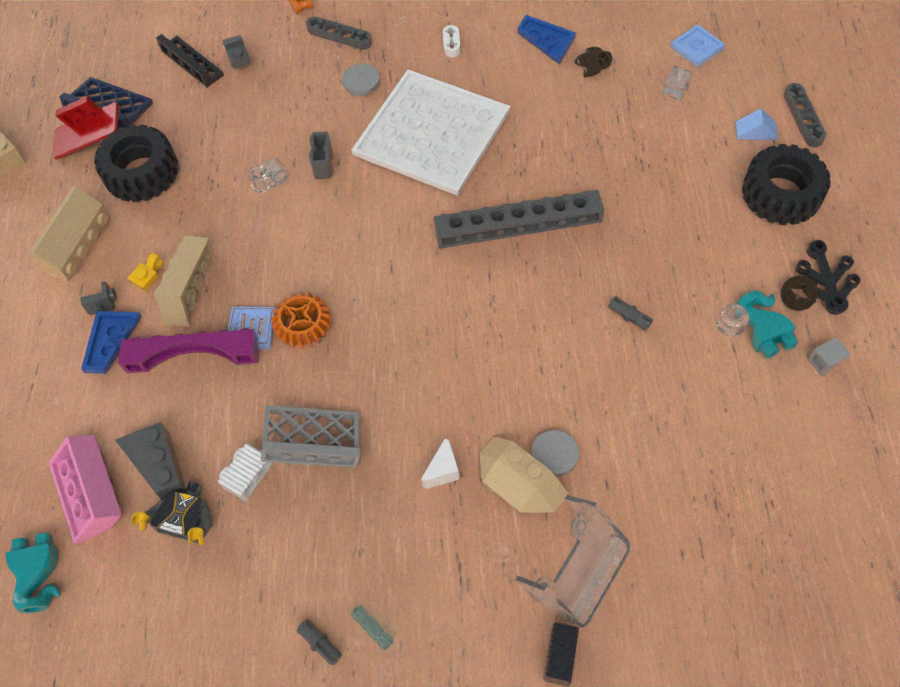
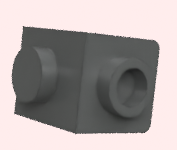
[80,281,117,315]

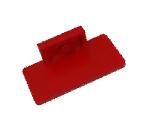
[52,96,119,159]

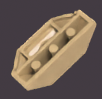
[479,436,569,513]

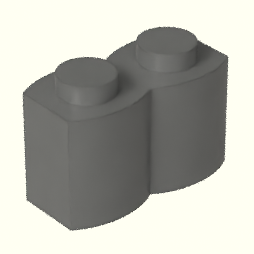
[309,131,333,179]

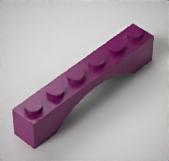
[118,328,259,373]

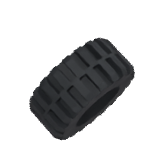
[94,125,179,202]
[742,144,831,225]

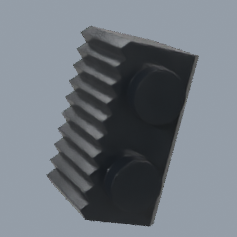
[543,622,579,686]

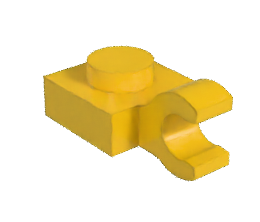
[127,252,164,292]

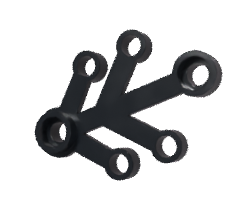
[795,240,861,315]

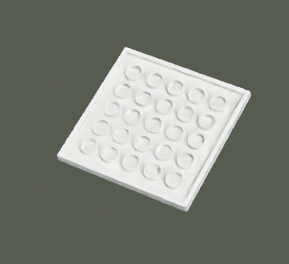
[351,70,510,196]

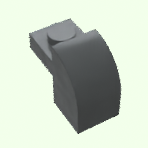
[223,35,251,68]

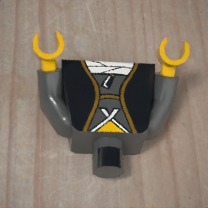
[132,482,213,545]

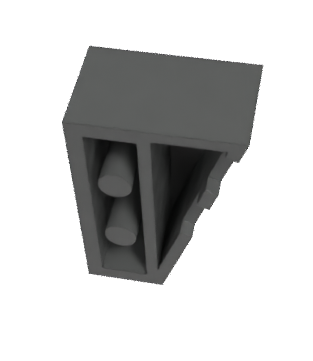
[115,422,186,499]

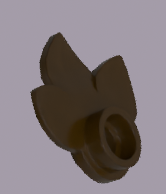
[575,47,613,77]

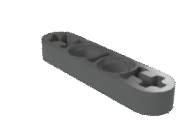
[306,17,372,50]
[784,83,826,147]

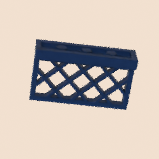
[59,77,153,129]

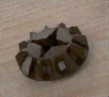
[781,275,819,311]

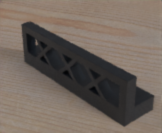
[156,34,224,88]

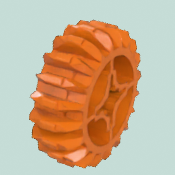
[271,292,331,349]

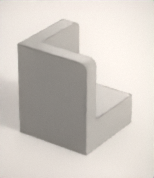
[808,337,851,377]

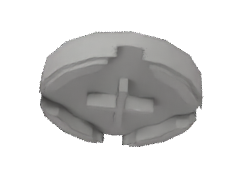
[342,64,380,96]
[531,430,579,477]

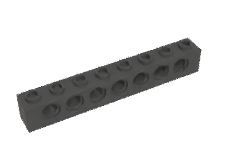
[434,190,604,249]

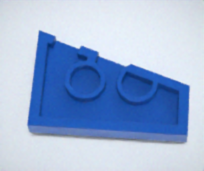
[518,15,576,64]
[81,311,142,374]

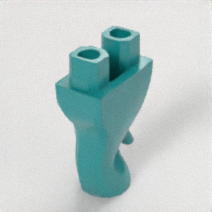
[737,290,798,359]
[5,532,61,613]

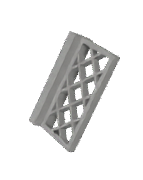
[261,405,360,468]

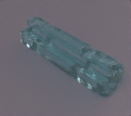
[351,605,393,650]

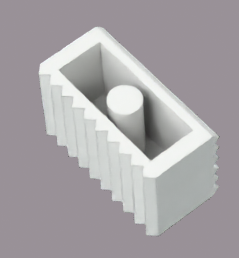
[218,443,273,502]

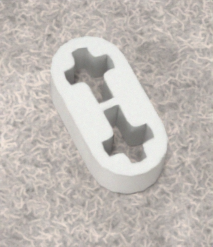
[443,25,460,58]

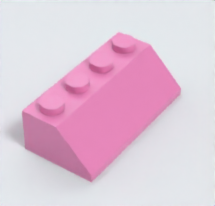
[49,435,122,544]

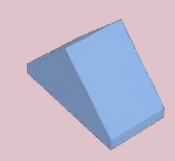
[735,108,778,140]

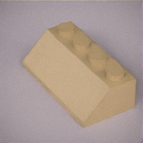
[30,186,110,282]

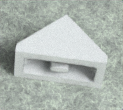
[421,439,459,489]

